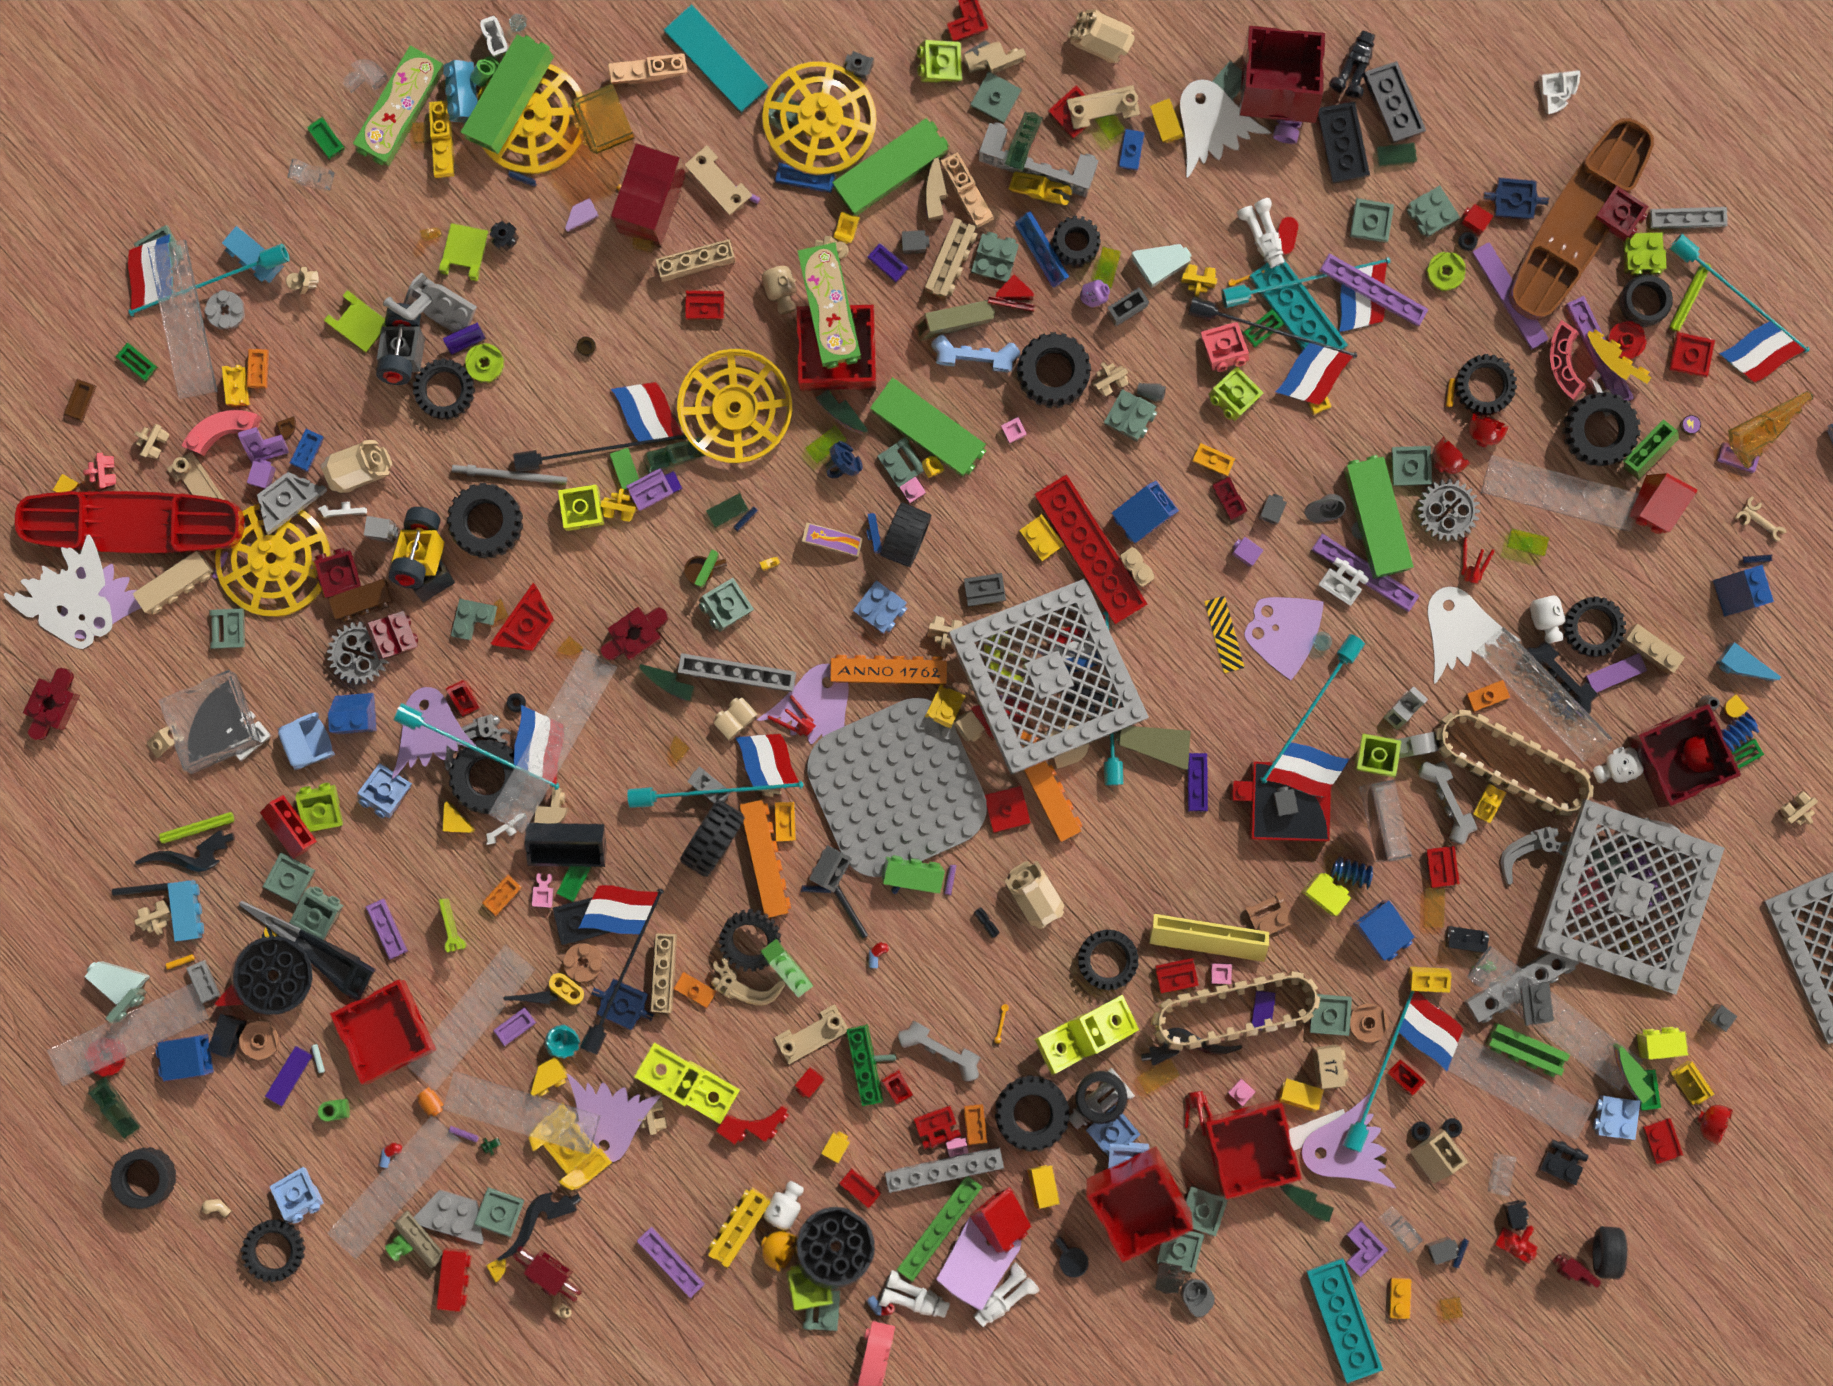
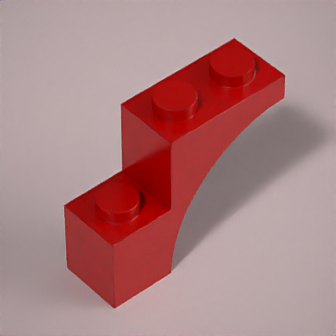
[716,1104,789,1144]

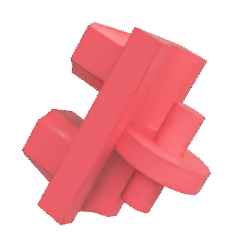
[83,453,116,490]

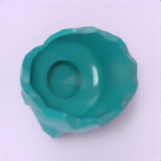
[544,1025,580,1058]

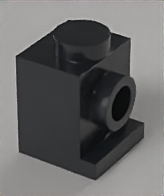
[1503,1199,1529,1231]

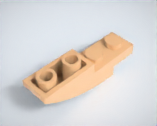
[608,54,687,85]
[941,152,994,228]

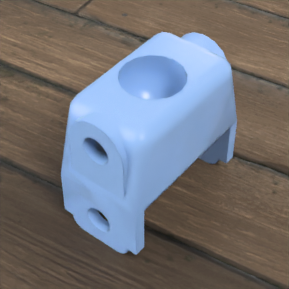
[278,712,335,770]

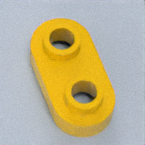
[549,973,584,1006]

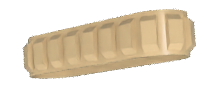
[1434,710,1594,816]
[1151,971,1320,1051]

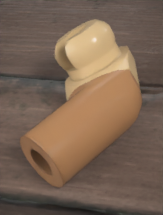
[551,1292,571,1319]

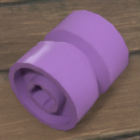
[1273,119,1302,144]

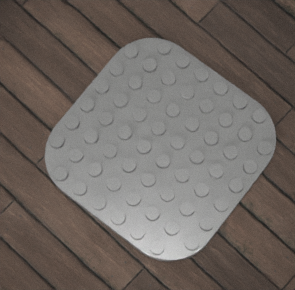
[808,698,987,877]

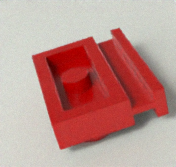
[685,290,725,320]
[1426,846,1460,888]
[1155,958,1199,993]
[1642,1118,1683,1164]

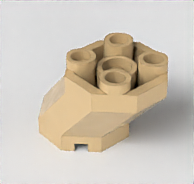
[1068,9,1135,63]
[321,440,392,493]
[1005,861,1065,929]

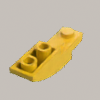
[429,101,455,178]
[1587,329,1651,384]

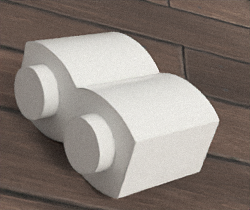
[481,16,509,61]

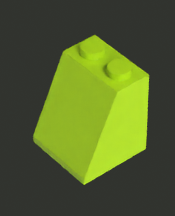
[1354,734,1401,777]

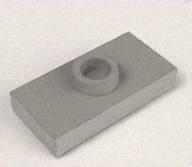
[186,960,221,1004]

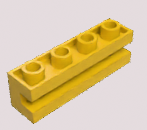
[708,1187,771,1268]

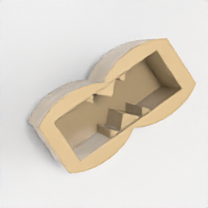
[1119,547,1154,588]
[713,697,758,741]

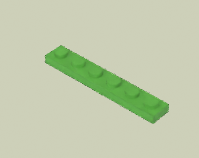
[897,1176,982,1282]

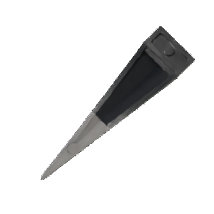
[239,901,376,1001]

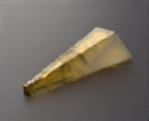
[1728,391,1813,469]

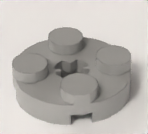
[205,290,245,329]

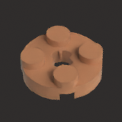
[563,943,603,982]
[1350,1003,1389,1042]
[239,1020,280,1060]

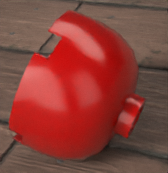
[1469,414,1509,448]
[1432,437,1470,474]
[1680,733,1715,773]
[1697,1105,1733,1145]

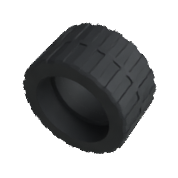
[880,502,932,567]
[110,1147,176,1209]

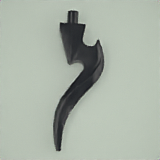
[135,830,235,872]
[1140,1028,1243,1066]
[497,1192,582,1261]

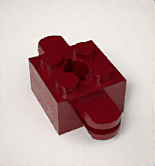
[601,606,668,662]
[23,668,80,740]
[512,1246,582,1302]

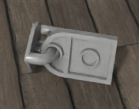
[383,273,477,333]

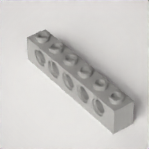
[678,653,797,692]
[1464,951,1579,1023]
[885,1147,1004,1193]

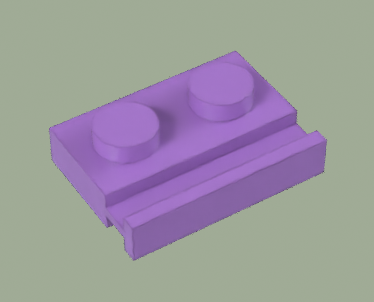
[626,469,674,511]

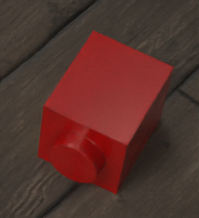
[1461,204,1493,236]
[1230,781,1253,801]
[795,1066,825,1098]

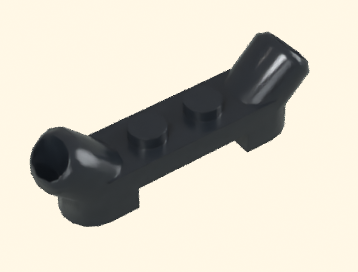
[1524,641,1598,715]

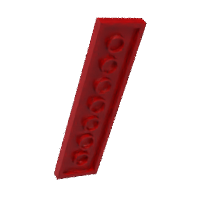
[1034,474,1148,625]

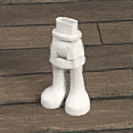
[1236,198,1284,268]
[1069,1068,1135,1129]
[973,1262,1040,1327]
[879,1270,950,1318]

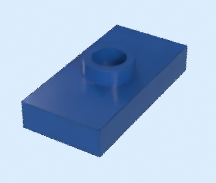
[1119,129,1144,171]
[290,429,324,472]
[866,513,882,554]

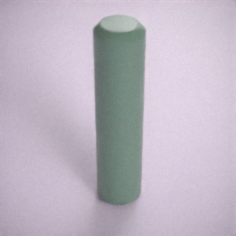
[875,1054,896,1062]

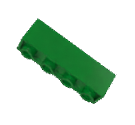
[847,1024,884,1106]

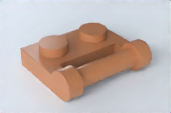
[1245,891,1295,935]

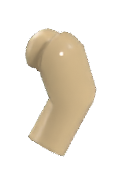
[201,1199,231,1218]

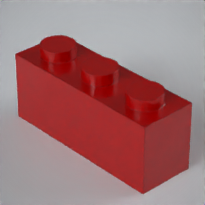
[259,795,317,859]
[437,1248,472,1312]

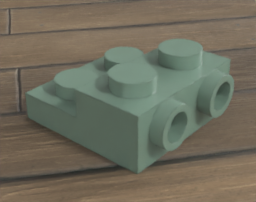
[1407,185,1460,238]
[971,232,1019,283]
[1104,389,1157,442]
[699,578,754,632]
[289,886,344,940]

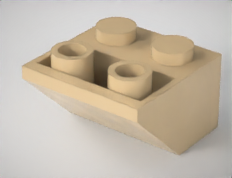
[1410,1129,1468,1184]

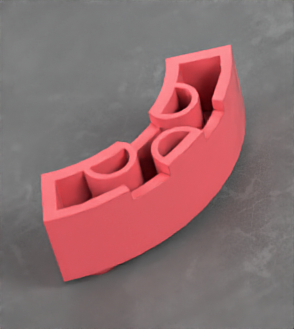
[1550,320,1587,402]
[182,410,262,456]
[853,1321,895,1386]

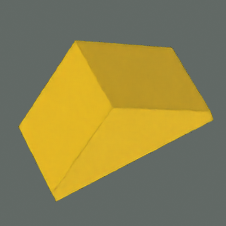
[443,801,476,833]

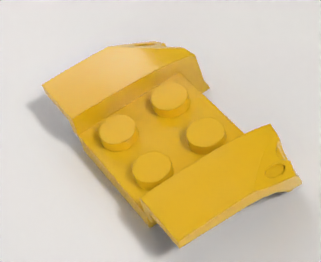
[529,1103,612,1190]

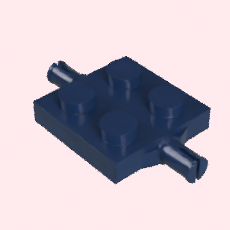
[1483,178,1549,220]
[591,978,654,1030]

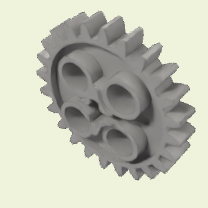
[1417,479,1480,542]
[327,622,389,685]

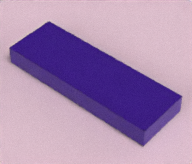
[1188,753,1208,811]
[265,1046,313,1106]

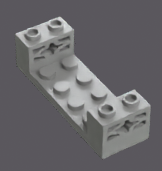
[979,122,1099,198]

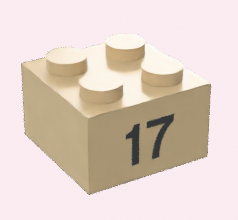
[1312,1045,1348,1089]

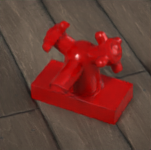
[1494,1225,1538,1264]

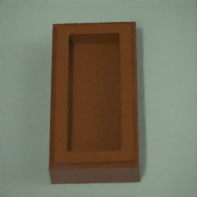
[64,379,97,422]

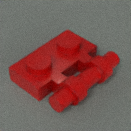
[914,1105,961,1149]

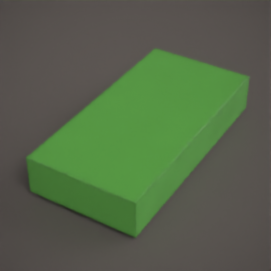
[610,448,639,490]
[694,549,719,588]

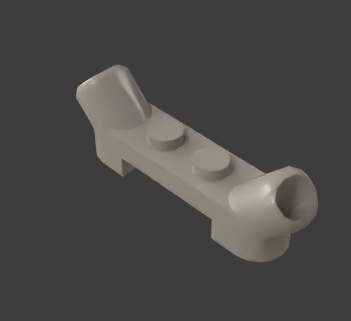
[1418,761,1477,845]
[898,1020,981,1082]

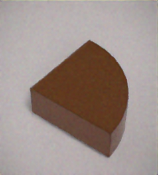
[276,416,296,440]

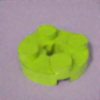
[1426,252,1466,291]
[465,343,504,383]

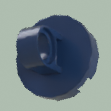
[825,441,863,479]

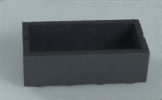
[524,823,607,867]

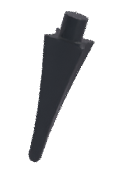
[503,990,557,1004]

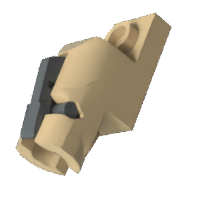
[963,41,1026,74]

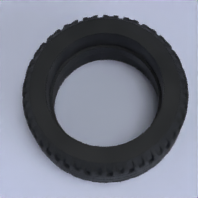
[1619,274,1673,327]
[1075,1071,1127,1124]
[1592,1226,1627,1280]

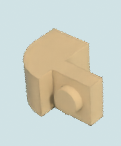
[535,788,569,823]

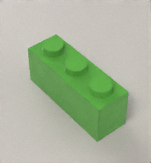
[1623,419,1679,480]
[881,855,945,894]
[761,939,813,998]

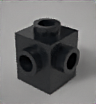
[489,220,519,252]

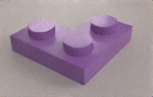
[238,427,289,463]
[1346,1221,1388,1277]

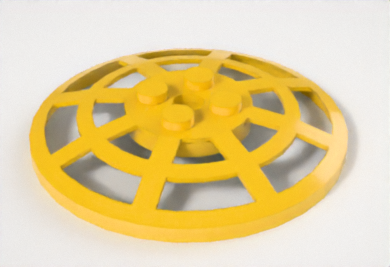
[762,61,876,175]
[477,64,588,174]
[677,349,792,464]
[215,504,331,617]

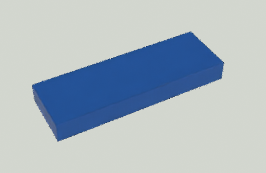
[775,163,835,193]

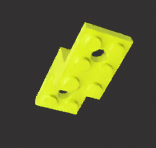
[1034,995,1139,1075]
[634,1042,740,1124]

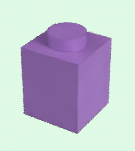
[247,459,276,489]
[1232,537,1263,568]

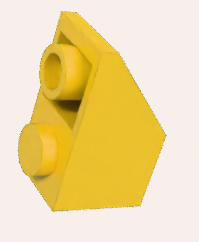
[531,1057,568,1097]

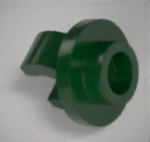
[480,1138,501,1156]

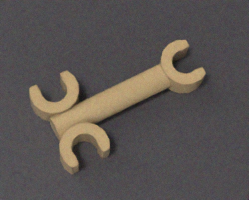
[1734,497,1787,542]

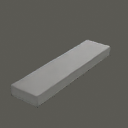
[1649,207,1728,229]

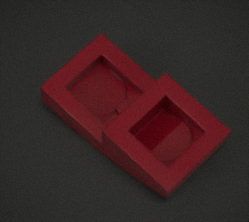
[1212,476,1248,520]

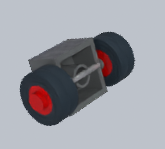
[376,303,425,385]

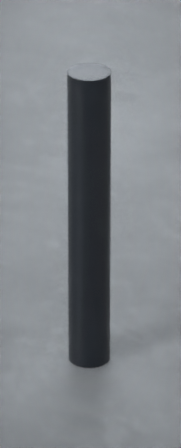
[112,883,168,896]
[834,885,868,939]

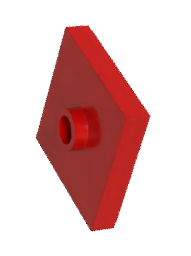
[1669,332,1715,378]
[985,786,1031,833]

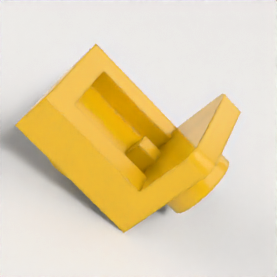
[833,212,860,244]

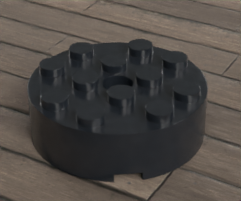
[231,936,313,1015]
[794,1207,875,1289]

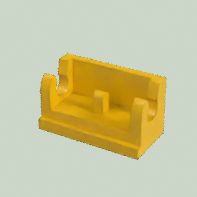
[1150,98,1184,143]
[222,365,250,408]
[1409,967,1452,993]
[1670,1060,1714,1105]
[1278,1078,1324,1112]
[1027,1165,1060,1209]

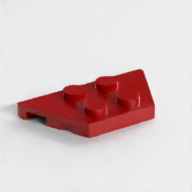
[490,583,555,651]

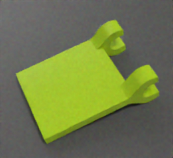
[439,223,489,282]
[324,290,386,353]
[439,899,466,952]

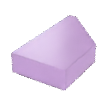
[565,198,599,232]

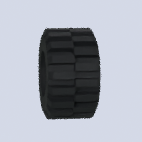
[1052,216,1101,268]

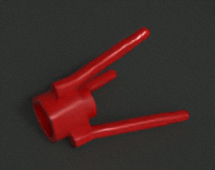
[1461,537,1495,584]
[767,695,816,737]
[1184,1091,1212,1136]

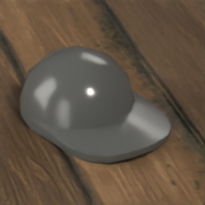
[1304,494,1346,523]
[1181,1279,1215,1317]

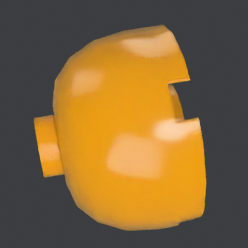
[761,1230,796,1271]

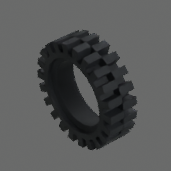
[1455,354,1517,415]
[413,359,475,420]
[1563,596,1626,657]
[719,909,781,972]
[1078,930,1139,990]
[241,1219,305,1282]

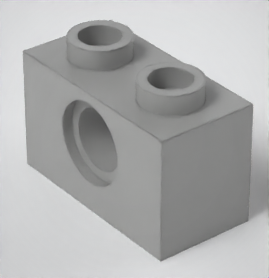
[364,516,398,543]

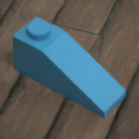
[1716,642,1781,681]

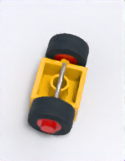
[388,507,445,589]

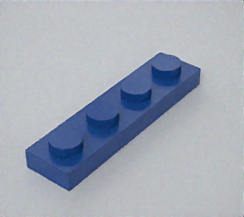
[1014,212,1069,287]

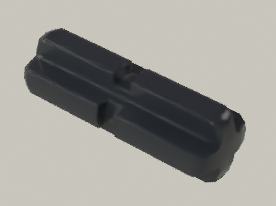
[974,907,1000,938]

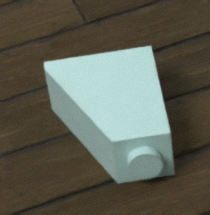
[1130,244,1191,288]
[85,961,150,1005]

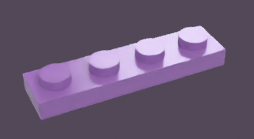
[637,1226,705,1298]

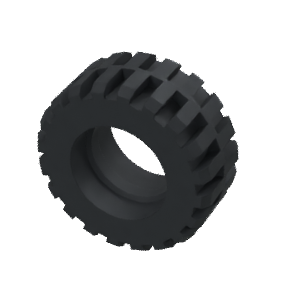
[1017,332,1091,408]
[1562,392,1641,466]
[447,483,523,559]
[448,740,525,814]
[680,800,745,877]
[995,1075,1070,1152]

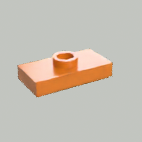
[247,349,269,388]
[1466,680,1510,712]
[482,874,523,916]
[674,972,717,1008]
[964,1104,987,1145]

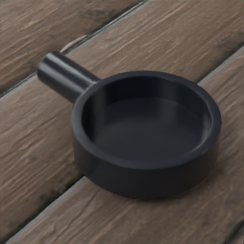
[1054,1236,1089,1278]

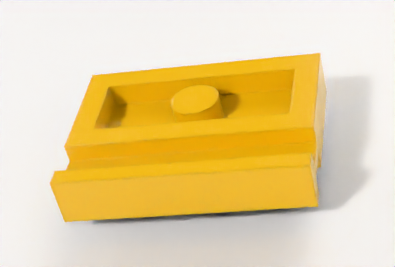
[1019,514,1064,562]
[925,684,966,729]

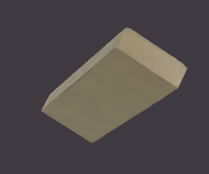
[393,1211,443,1268]

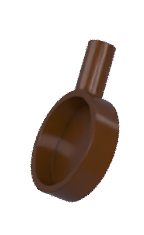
[684,556,728,584]

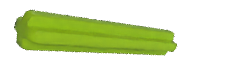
[1669,262,1711,332]
[159,812,235,843]

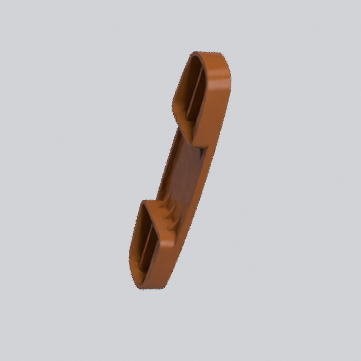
[1509,118,1654,320]

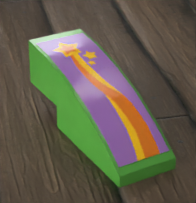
[1613,1043,1654,1104]

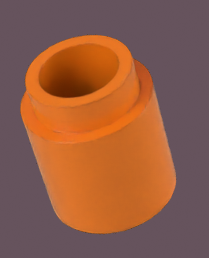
[416,1087,444,1117]

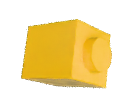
[821,1131,850,1163]

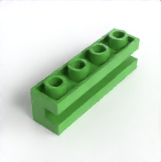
[1486,1023,1570,1077]

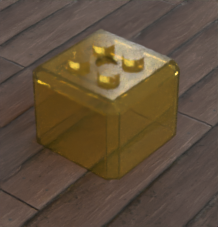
[571,84,636,156]

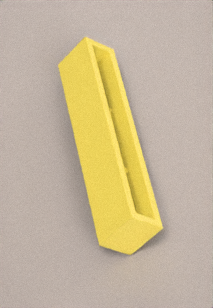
[1149,914,1269,962]

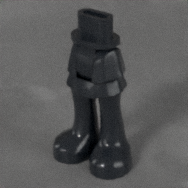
[1329,30,1375,98]

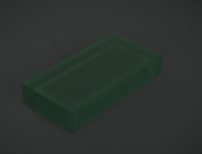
[1376,143,1417,167]
[706,493,749,528]

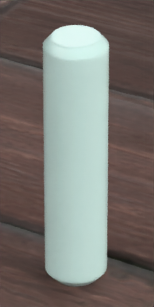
[311,1044,325,1074]

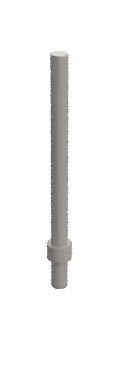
[452,465,567,485]

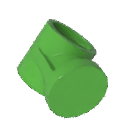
[470,56,500,87]
[318,1099,350,1121]
[385,1234,413,1261]

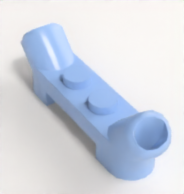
[931,335,1020,372]

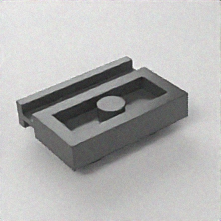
[964,573,1006,607]
[1519,982,1554,1026]

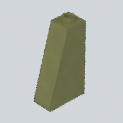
[915,300,995,341]
[1115,726,1191,770]

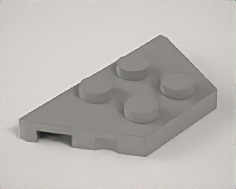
[257,472,327,535]
[413,1189,484,1244]

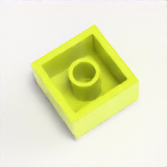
[558,485,604,531]
[1301,873,1351,916]
[1637,1027,1688,1059]

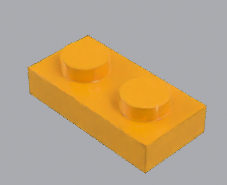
[1192,443,1235,477]
[775,802,796,841]
[1389,1278,1411,1319]

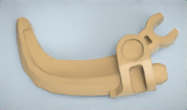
[711,957,786,1006]

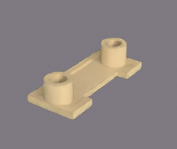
[1067,85,1140,129]
[685,145,752,215]
[167,451,225,500]
[774,1004,848,1064]

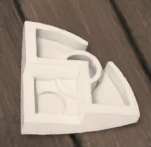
[1539,71,1580,114]

